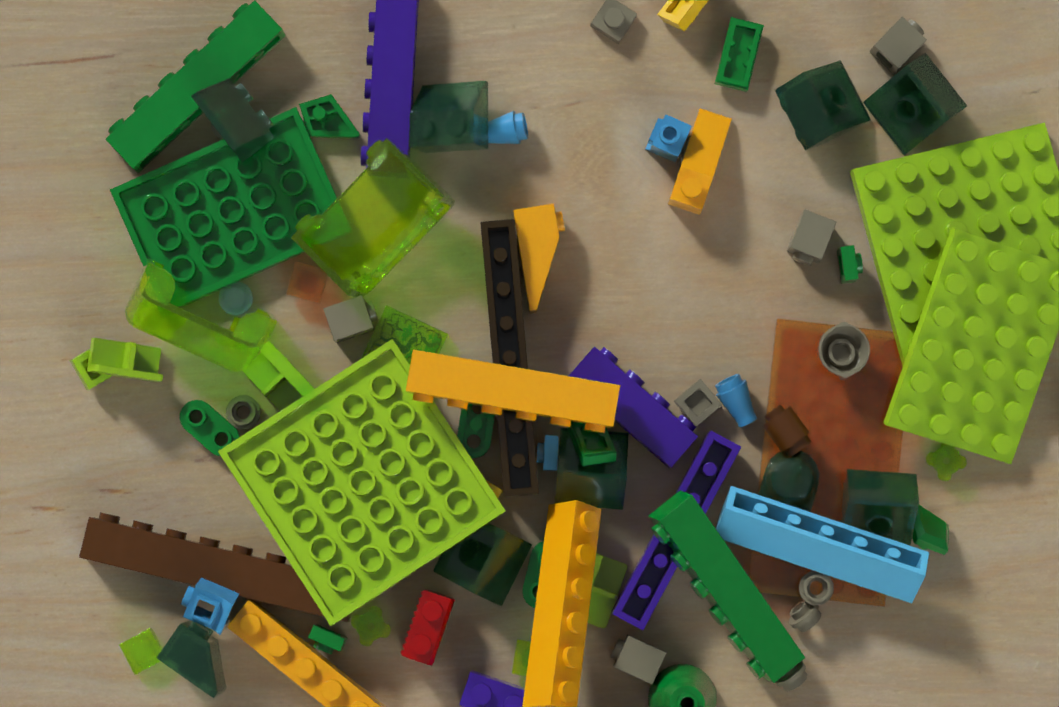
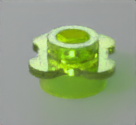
[926,443,967,481]
[351,606,391,646]

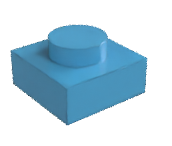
[537,435,559,471]

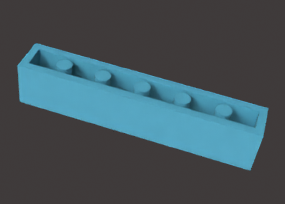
[716,486,929,603]

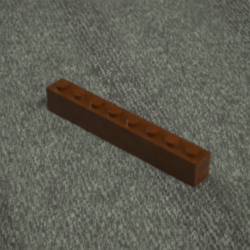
[79,512,352,622]

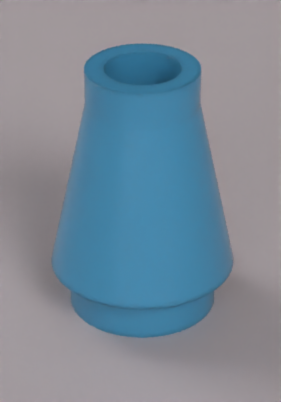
[477,111,528,144]
[715,374,757,427]

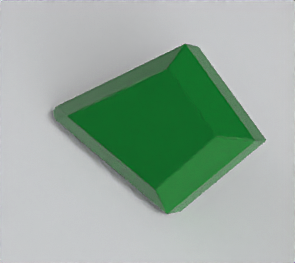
[299,94,360,138]
[901,497,949,555]

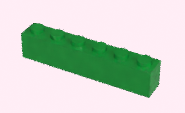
[105,0,286,173]
[648,490,805,683]

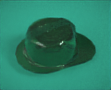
[758,450,819,512]

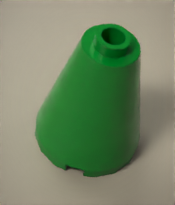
[648,664,717,707]

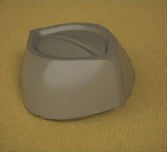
[818,322,870,380]

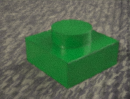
[837,245,863,284]
[308,624,348,654]

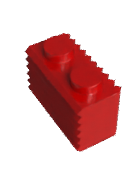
[400,589,455,666]

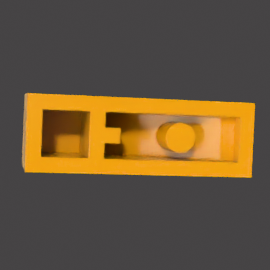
[668,108,732,215]
[513,203,565,314]

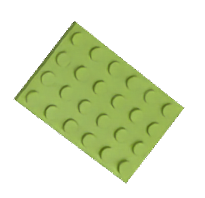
[883,227,1059,464]

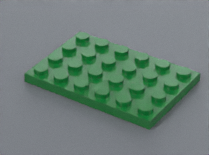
[110,107,352,314]

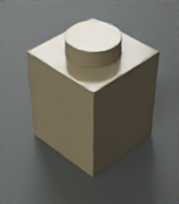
[870,16,927,75]
[787,209,836,266]
[323,295,378,343]
[610,634,666,684]

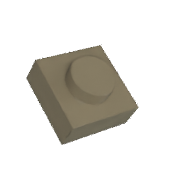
[590,0,637,44]
[674,379,722,427]

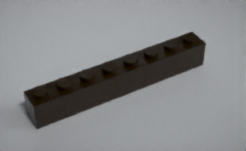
[480,219,539,497]

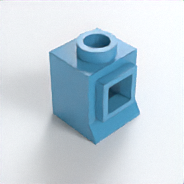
[645,114,692,163]
[181,578,239,635]

